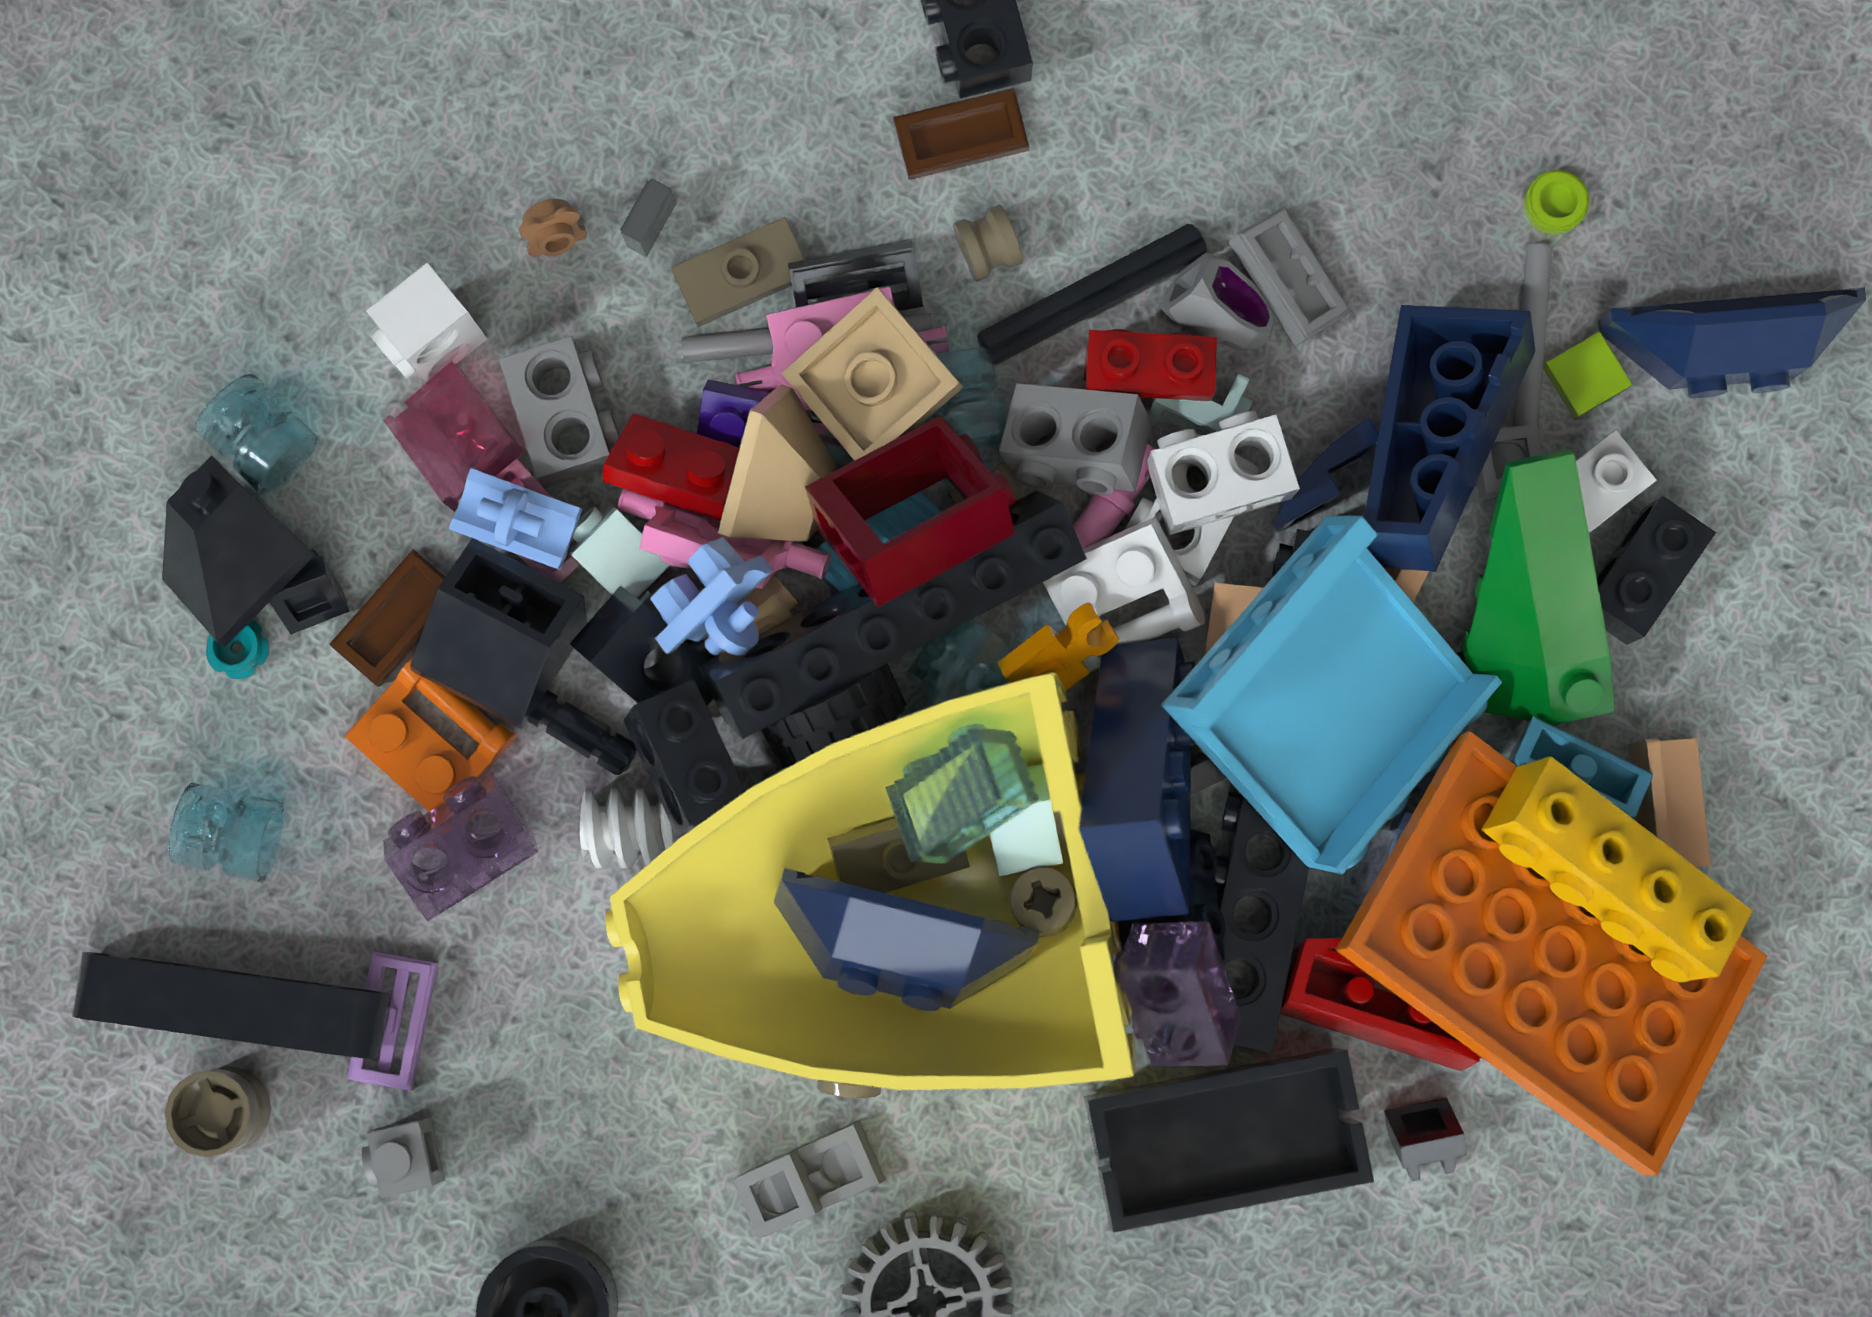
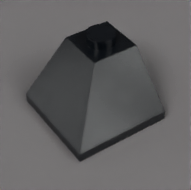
[162,455,316,648]

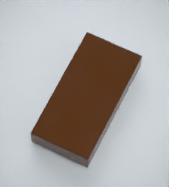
[893,88,1029,180]
[329,549,445,687]

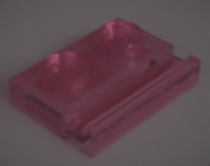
[383,361,524,512]

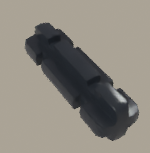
[528,690,637,775]

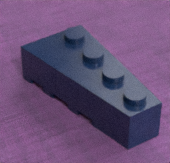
[1364,305,1536,572]
[1079,637,1196,921]

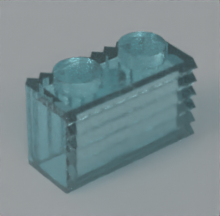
[885,724,1039,864]

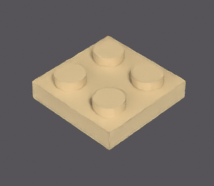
[781,287,964,461]

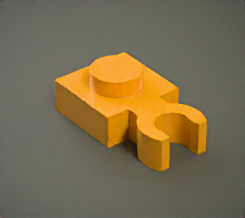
[997,602,1120,692]

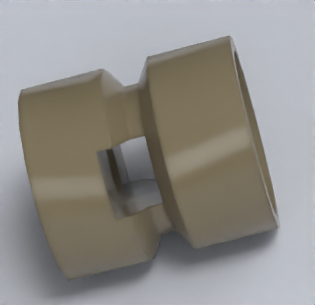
[164,1067,271,1157]

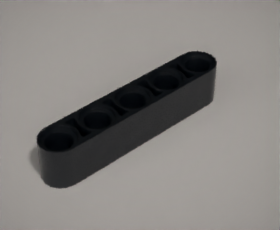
[72,952,390,1059]

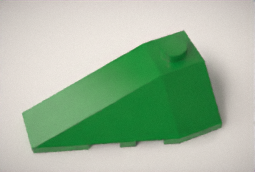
[1461,448,1615,725]

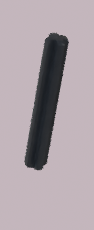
[977,224,1208,365]

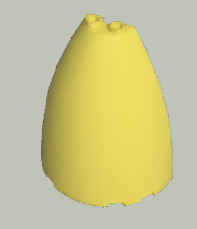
[605,673,1136,1090]

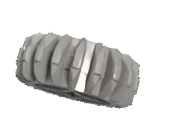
[839,1211,1015,1317]

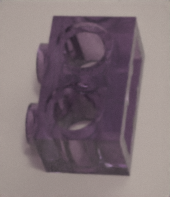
[383,772,538,922]
[1114,921,1241,1067]

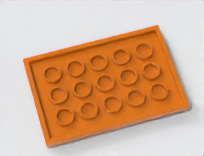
[1336,731,1767,1176]

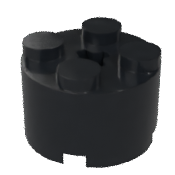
[476,1238,618,1317]

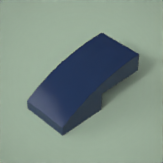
[1272,417,1379,533]

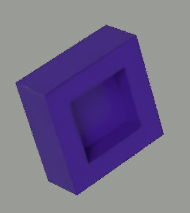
[697,379,770,448]

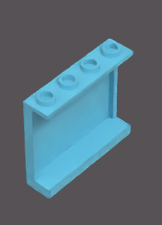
[1162,516,1502,874]

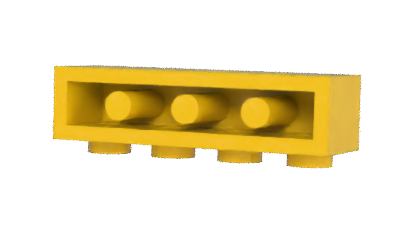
[1482,756,1753,982]

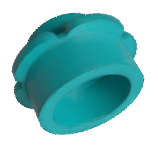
[206,620,269,679]

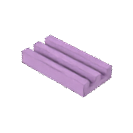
[347,951,439,1091]

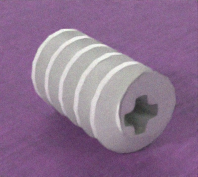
[580,788,679,869]

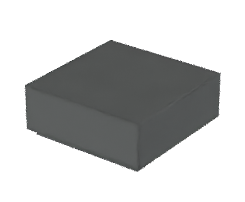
[620,178,676,257]

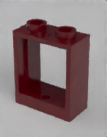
[805,416,1015,607]

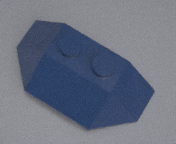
[1598,287,1866,398]
[774,868,1040,1011]

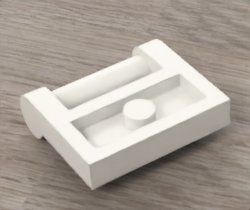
[1043,516,1205,672]

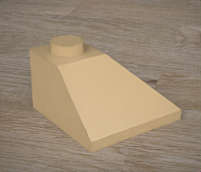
[718,384,837,541]

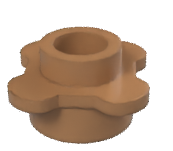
[519,199,587,257]

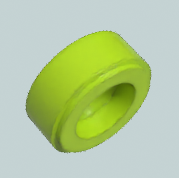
[1523,170,1589,235]

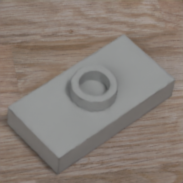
[1228,206,1351,347]

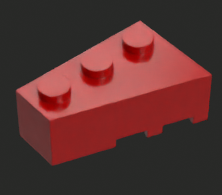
[1280,938,1481,1072]

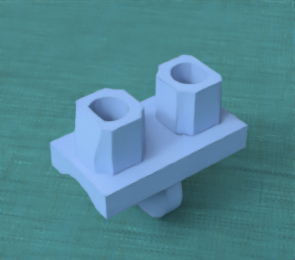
[449,468,583,570]
[650,537,773,656]

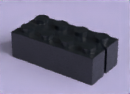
[1084,1047,1374,1233]

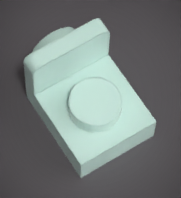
[1149,373,1253,436]

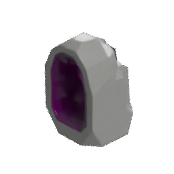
[1161,252,1275,350]

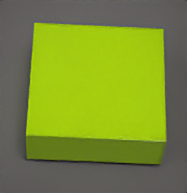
[1543,331,1633,420]

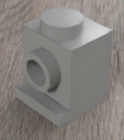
[362,1117,445,1199]

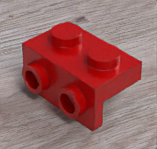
[1084,329,1217,401]
[603,413,740,521]

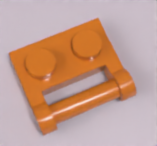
[344,656,517,821]

